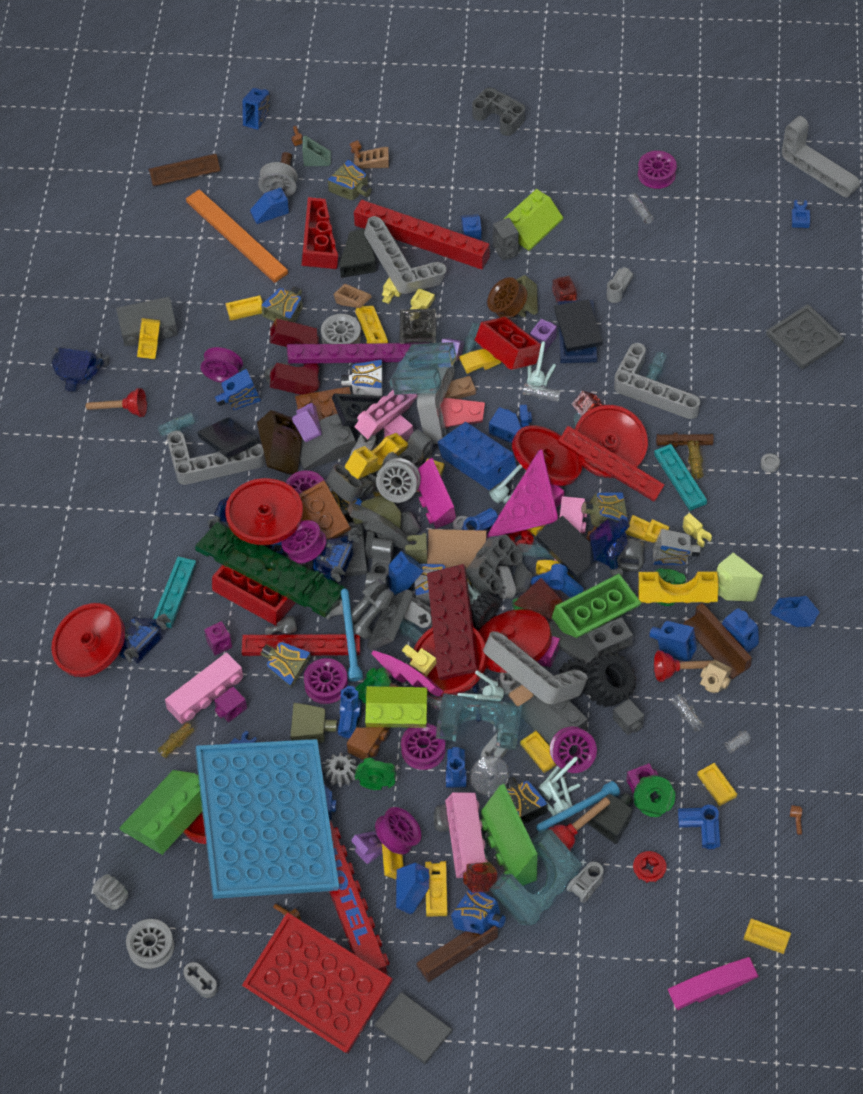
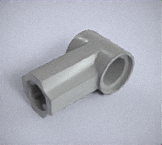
[606,267,633,303]

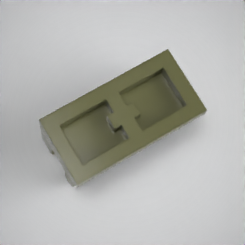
[516,275,538,317]
[405,533,427,564]

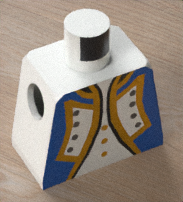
[341,360,382,396]

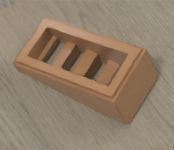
[354,147,389,168]
[333,284,372,308]
[508,685,533,706]

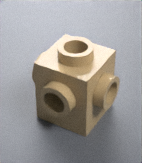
[700,660,732,693]

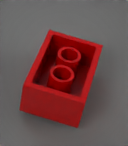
[474,317,541,370]

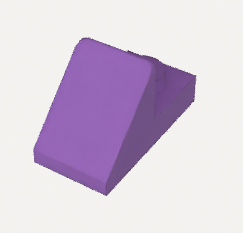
[292,403,322,442]
[351,831,383,864]

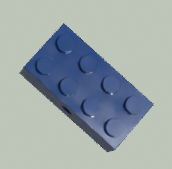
[437,422,517,490]

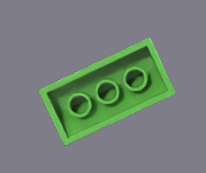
[552,574,641,638]

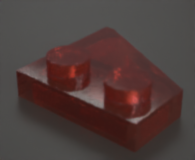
[513,578,563,619]

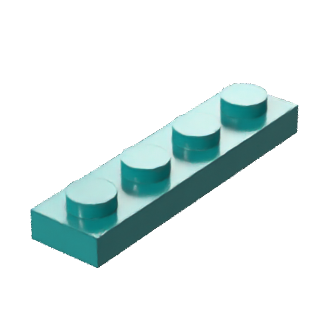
[654,444,707,511]
[152,557,197,629]

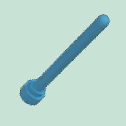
[341,589,363,682]
[536,781,620,832]

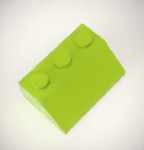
[504,189,563,251]
[365,686,427,728]

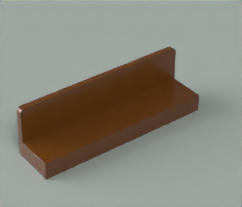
[148,153,220,186]
[683,603,752,679]
[416,926,498,983]

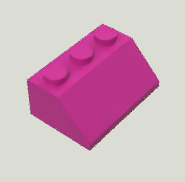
[416,458,456,529]

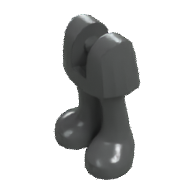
[342,579,394,640]

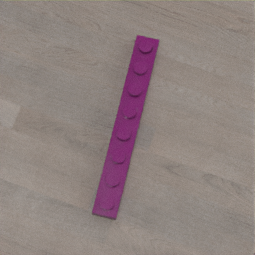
[287,343,434,364]

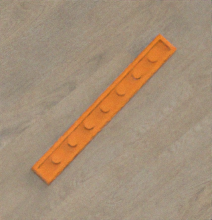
[186,189,288,283]

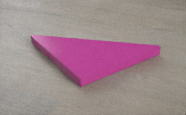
[487,450,558,539]

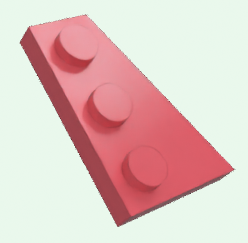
[441,398,485,429]

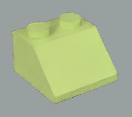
[716,553,763,601]

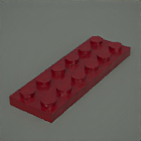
[427,564,478,680]

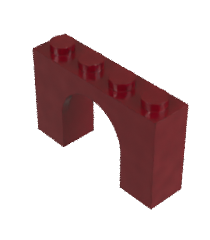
[270,318,320,395]

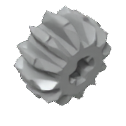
[323,752,357,788]
[93,874,128,910]

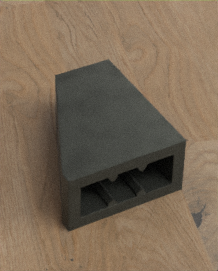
[339,229,376,278]

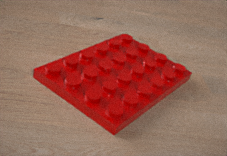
[242,912,394,1054]

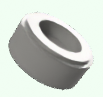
[760,453,780,473]
[453,516,472,530]

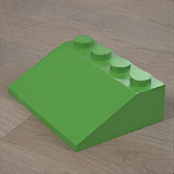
[119,770,202,855]
[480,784,537,889]

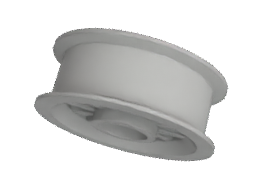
[258,162,298,197]
[321,314,361,344]
[376,458,420,503]
[126,919,174,969]

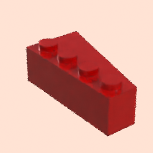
[301,197,338,269]
[212,565,295,626]

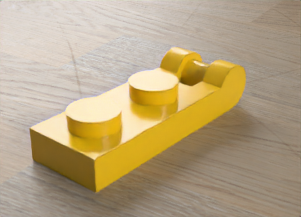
[355,306,388,344]
[425,861,447,917]

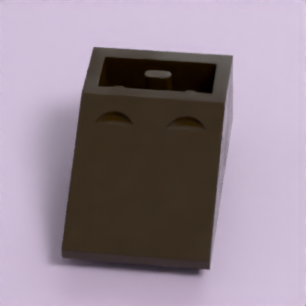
[257,410,302,475]

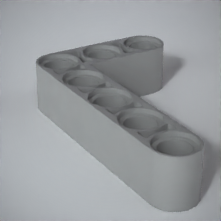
[782,116,860,197]
[364,216,446,294]
[614,343,700,419]
[417,360,455,444]
[167,431,266,485]
[483,632,588,705]

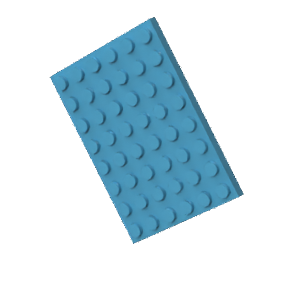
[195,739,339,899]

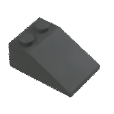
[299,413,356,471]

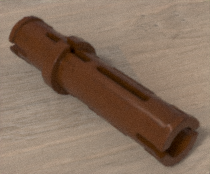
[656,432,713,447]

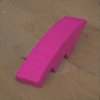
[371,651,443,697]
[668,957,759,1010]

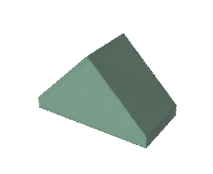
[302,135,331,166]

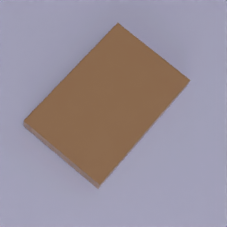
[427,529,487,569]

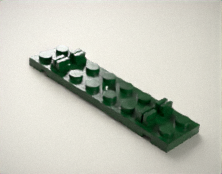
[195,522,347,618]

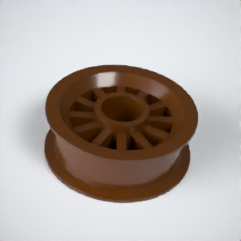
[487,277,527,319]

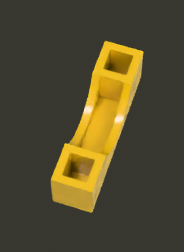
[345,433,408,479]
[638,572,718,603]

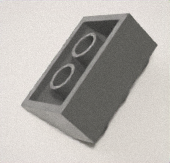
[116,297,178,346]
[517,694,588,751]

